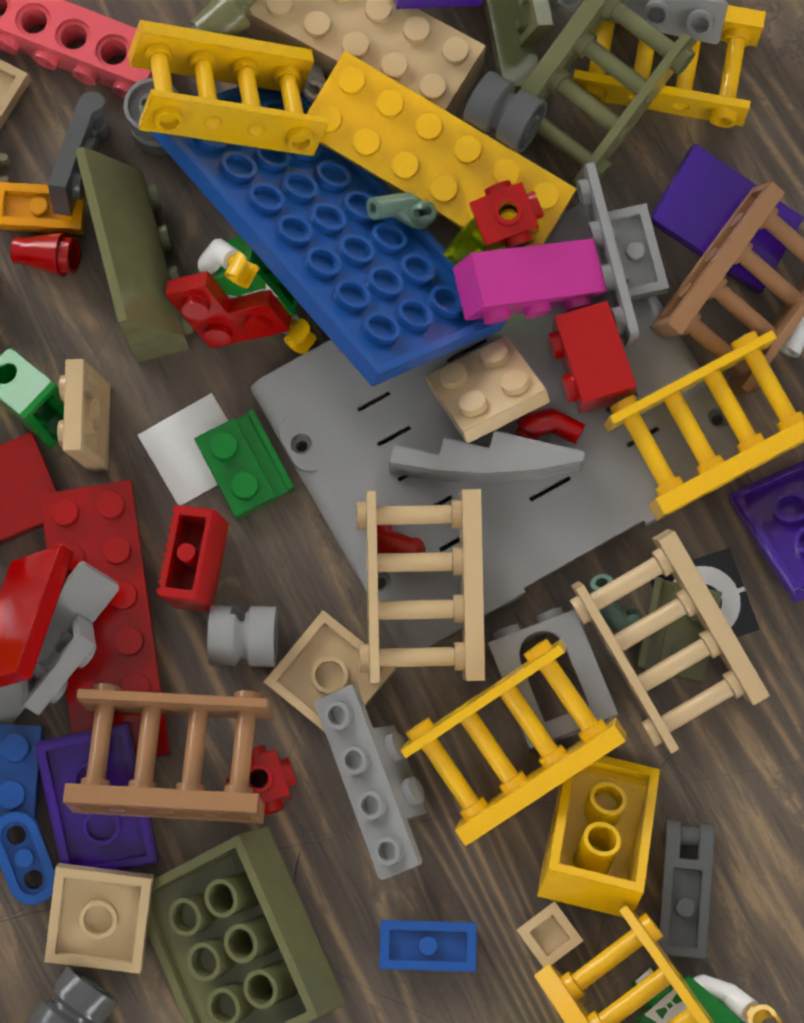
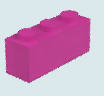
[453,238,607,325]

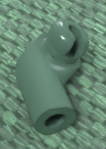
[366,192,437,229]
[590,574,640,634]

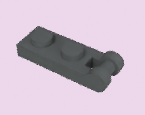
[48,92,110,216]
[657,819,715,959]

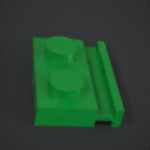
[194,409,295,521]

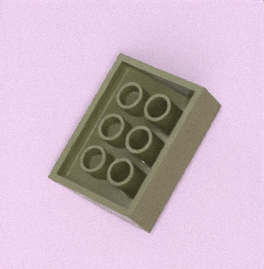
[75,147,194,363]
[147,826,346,1023]

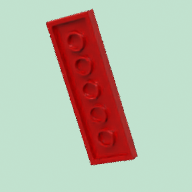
[40,480,172,757]

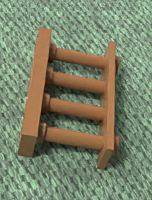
[650,181,804,395]
[63,683,274,824]

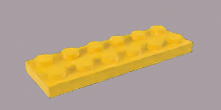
[307,51,577,250]

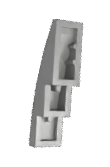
[389,430,585,484]

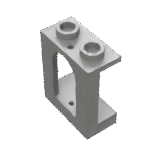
[486,607,618,753]

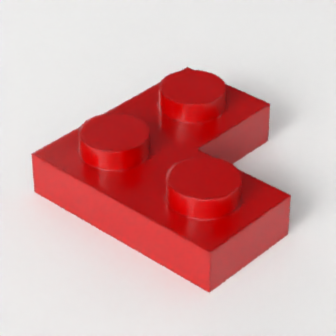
[165,271,291,348]

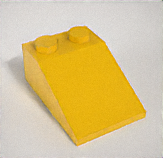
[537,756,660,918]

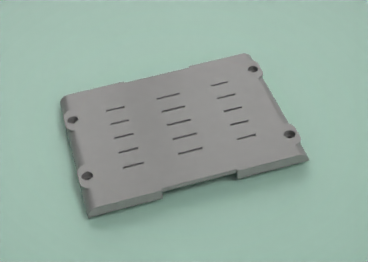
[250,204,740,648]

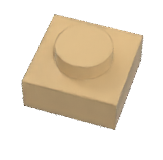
[515,901,584,968]

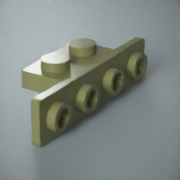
[483,0,554,90]

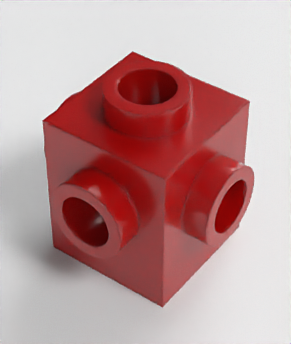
[469,180,544,251]
[225,745,297,816]

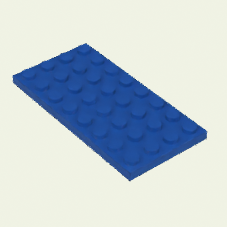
[149,87,506,387]

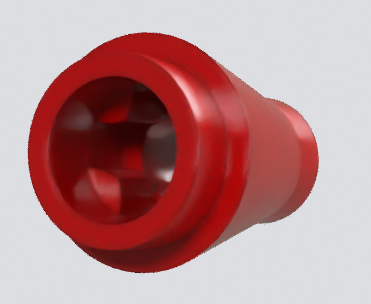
[10,232,81,277]

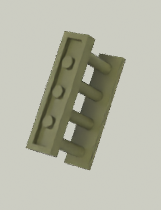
[517,0,697,184]

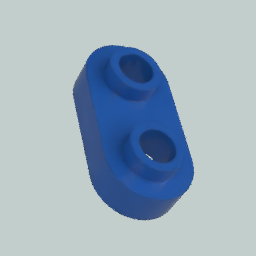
[0,810,56,905]

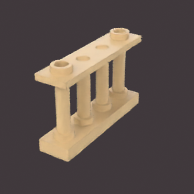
[356,489,485,683]
[569,529,770,754]

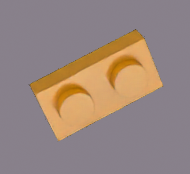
[0,182,87,235]

